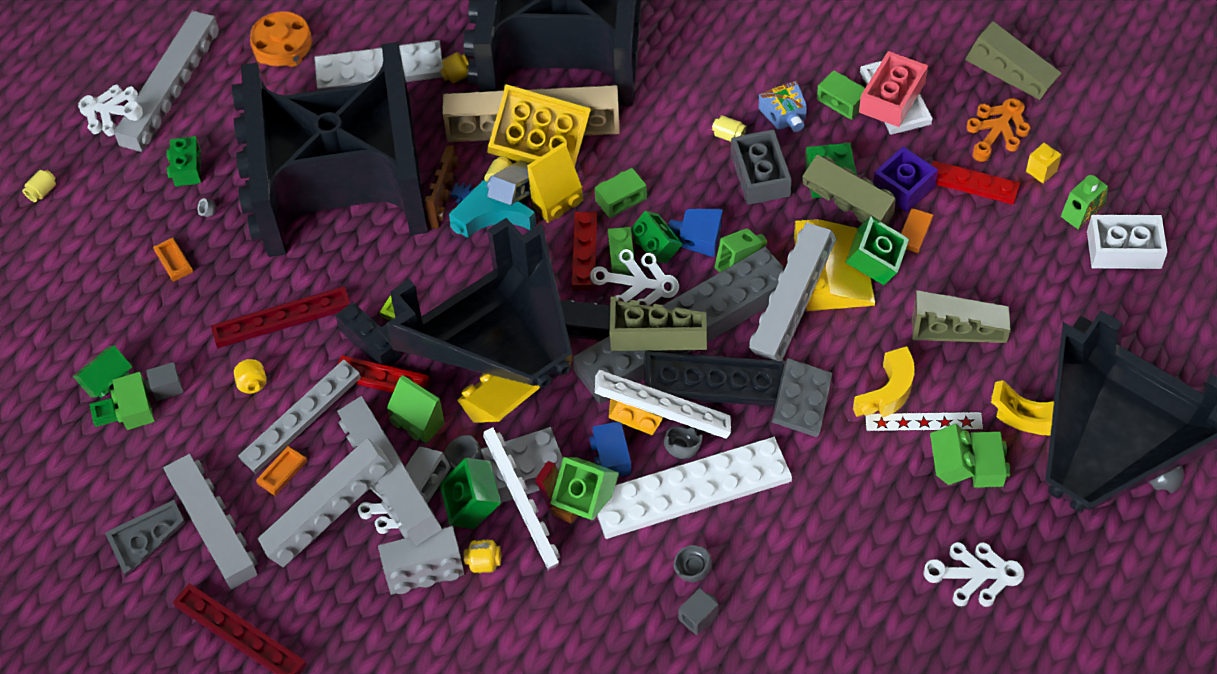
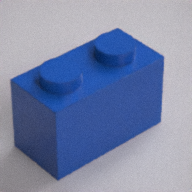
[589,422,631,477]

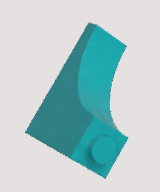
[449,180,536,238]

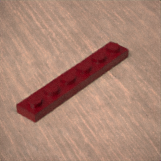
[211,286,350,348]
[173,583,307,674]

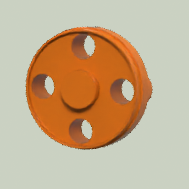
[250,12,312,67]

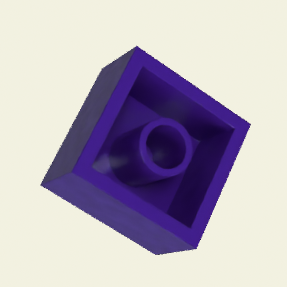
[873,147,938,212]

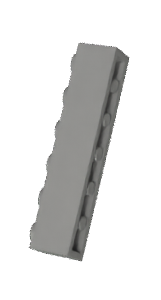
[749,222,836,361]
[258,438,393,567]
[163,454,258,590]

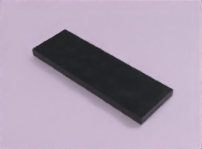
[644,351,784,406]

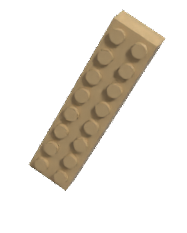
[443,86,619,142]

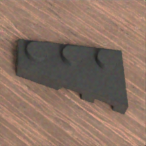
[105,500,185,577]

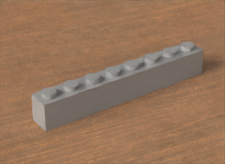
[114,11,219,152]
[337,396,442,546]

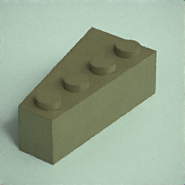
[965,22,1061,100]
[802,155,895,225]
[912,290,1010,343]
[610,296,707,351]

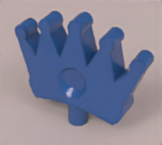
[451,183,475,204]

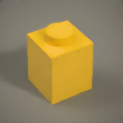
[1026,143,1062,183]

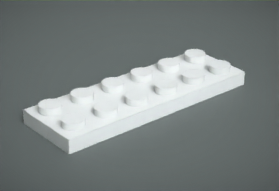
[315,40,443,91]

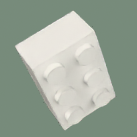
[1087,215,1167,269]

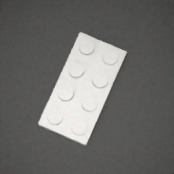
[860,61,932,135]

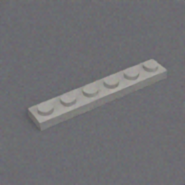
[238,360,361,474]

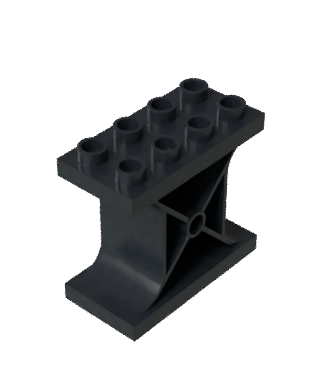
[464,0,642,106]
[231,42,428,257]

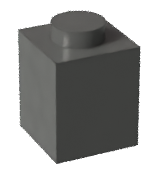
[144,362,184,401]
[678,588,718,636]

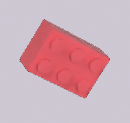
[859,51,928,127]

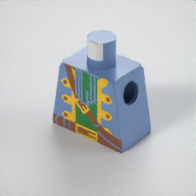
[759,81,807,132]

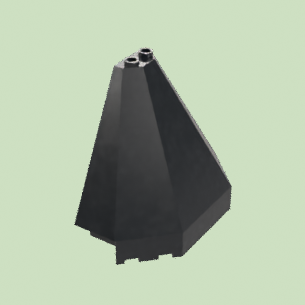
[378,218,572,389]
[1045,310,1217,513]

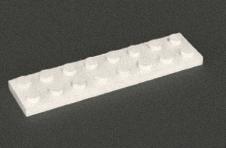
[597,437,792,539]

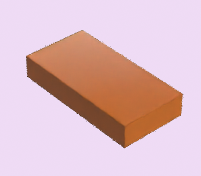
[901,208,933,253]
[153,237,193,282]
[256,446,307,496]

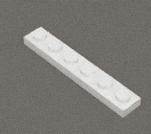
[595,370,731,439]
[483,428,560,570]

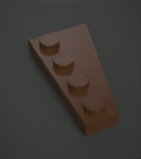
[425,145,460,229]

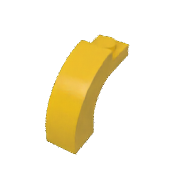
[853,346,914,418]
[991,380,1054,435]

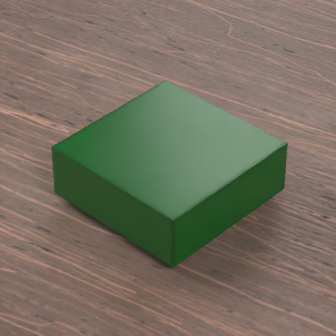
[89,398,118,427]

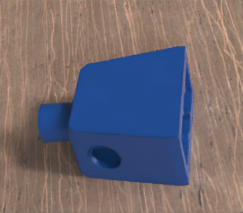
[669,209,722,257]

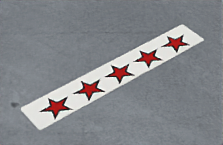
[865,412,983,431]

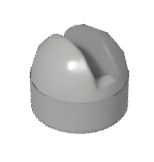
[198,198,217,217]

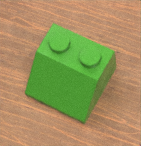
[387,375,445,444]
[550,457,619,520]

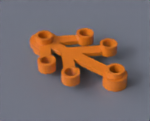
[966,98,1030,162]

